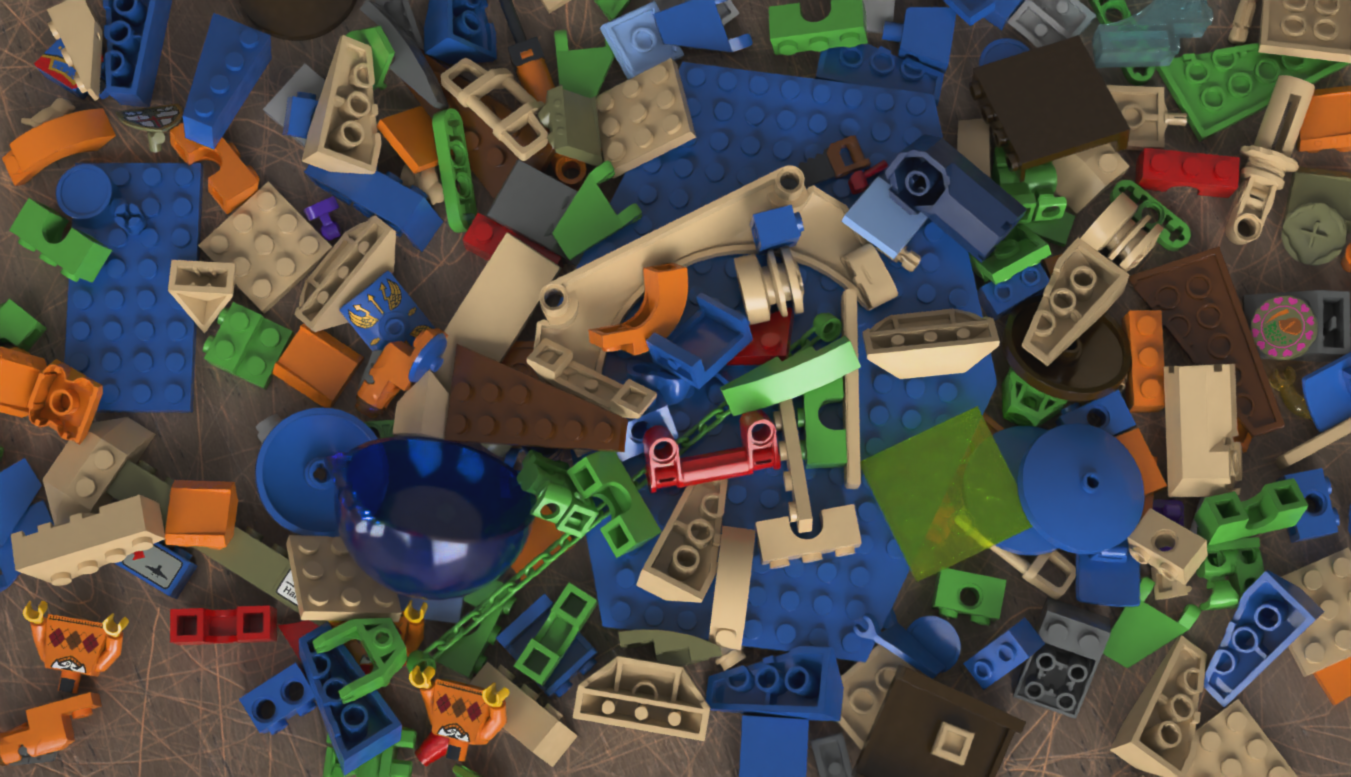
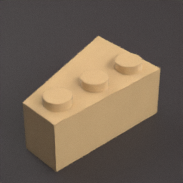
[469,662,577,767]

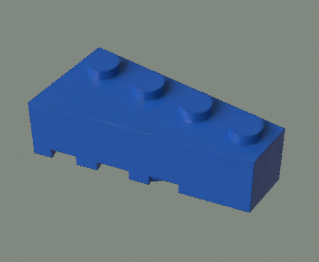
[183,13,272,149]
[304,164,443,252]
[299,622,402,776]

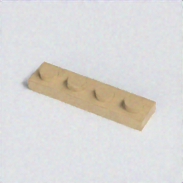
[773,398,813,533]

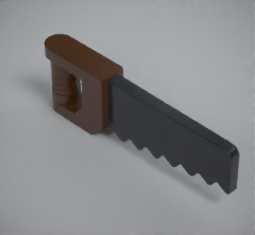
[781,135,871,190]

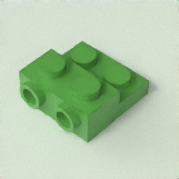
[968,224,1051,285]
[203,302,295,390]

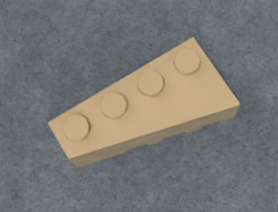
[11,495,165,586]

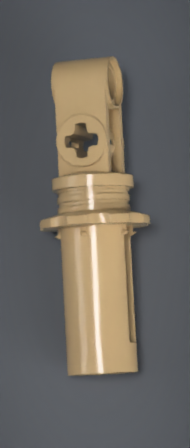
[1225,75,1315,245]

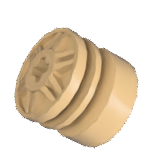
[1080,192,1164,272]
[734,246,804,325]

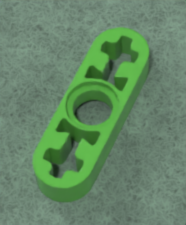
[1110,180,1191,251]

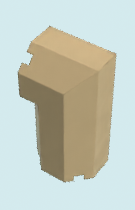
[1164,364,1243,497]

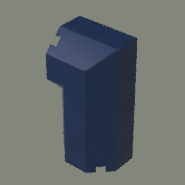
[885,134,1027,263]

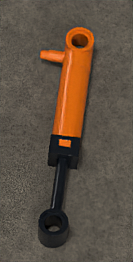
[499,0,602,191]

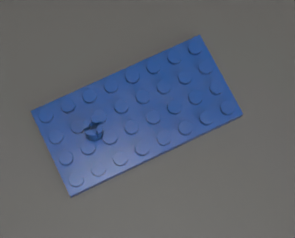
[64,163,204,413]

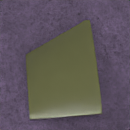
[618,630,722,666]

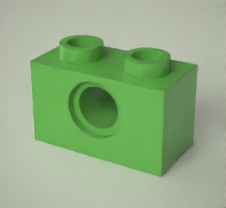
[931,567,1007,626]

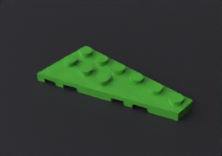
[1154,43,1351,142]

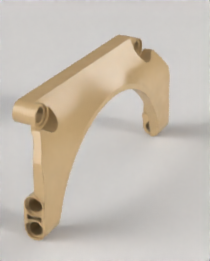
[533,165,898,457]

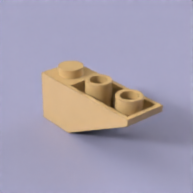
[47,0,103,101]

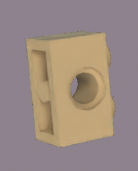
[1127,508,1208,585]

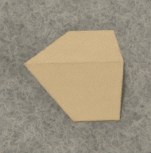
[168,260,237,334]
[392,369,450,441]

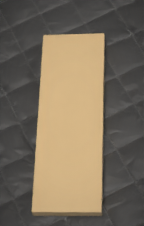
[404,233,562,395]

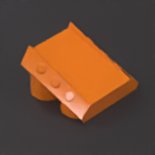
[1297,85,1351,153]
[272,323,364,408]
[0,346,47,418]
[27,359,103,445]
[165,480,238,550]

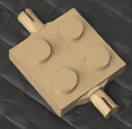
[1106,85,1187,150]

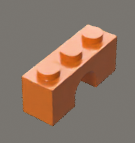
[170,123,260,214]
[1121,310,1165,413]

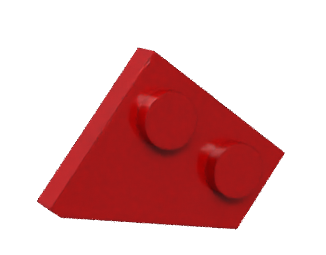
[726,308,794,365]

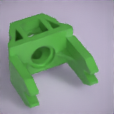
[1001,366,1068,427]
[312,618,408,704]

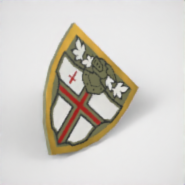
[116,103,183,152]

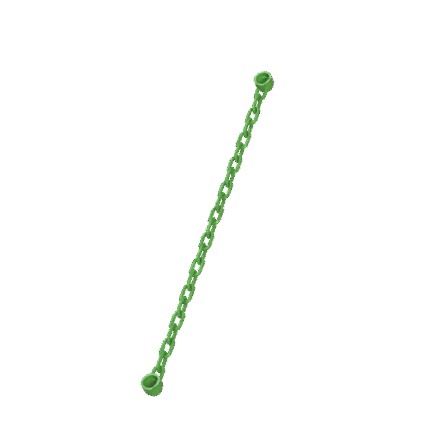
[406,313,842,673]

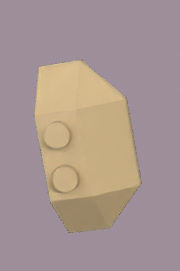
[294,215,396,332]
[863,309,1000,379]
[43,417,156,525]
[573,655,710,741]

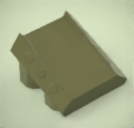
[537,85,603,166]
[1283,166,1351,234]

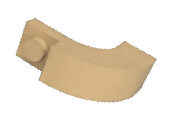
[708,526,756,650]

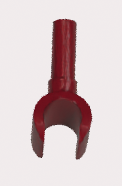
[848,160,888,195]

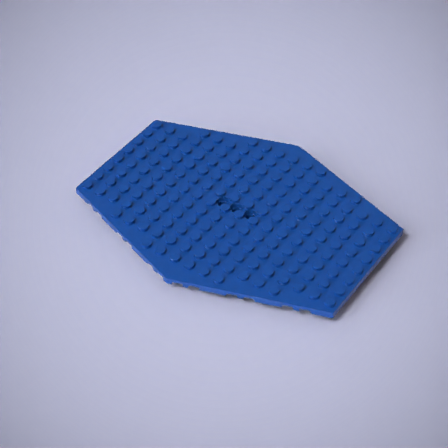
[557,62,997,663]

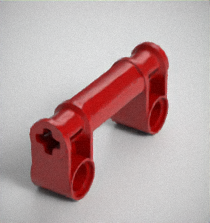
[643,409,781,493]

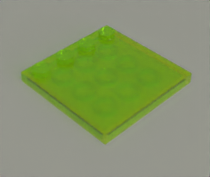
[860,406,1033,583]

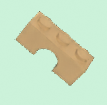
[754,504,862,569]

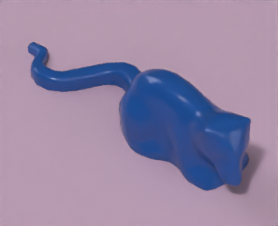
[615,360,735,405]

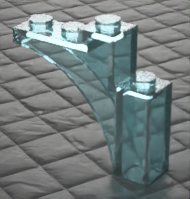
[1091,0,1213,68]

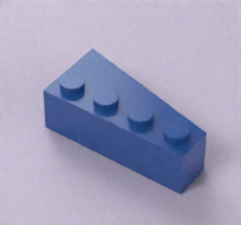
[103,0,172,108]

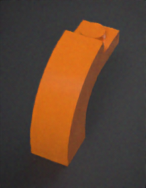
[2,108,116,186]
[588,263,688,356]

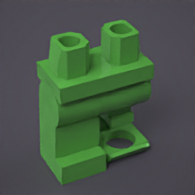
[991,147,1067,224]
[516,450,599,538]
[1196,527,1265,611]
[323,726,417,777]

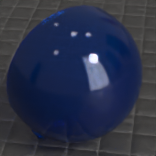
[324,436,537,601]

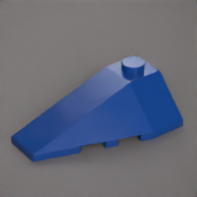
[424,0,497,64]
[1204,570,1325,708]
[706,646,844,721]

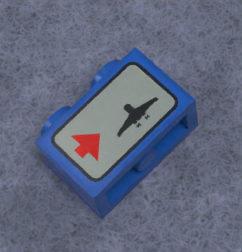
[115,539,198,599]

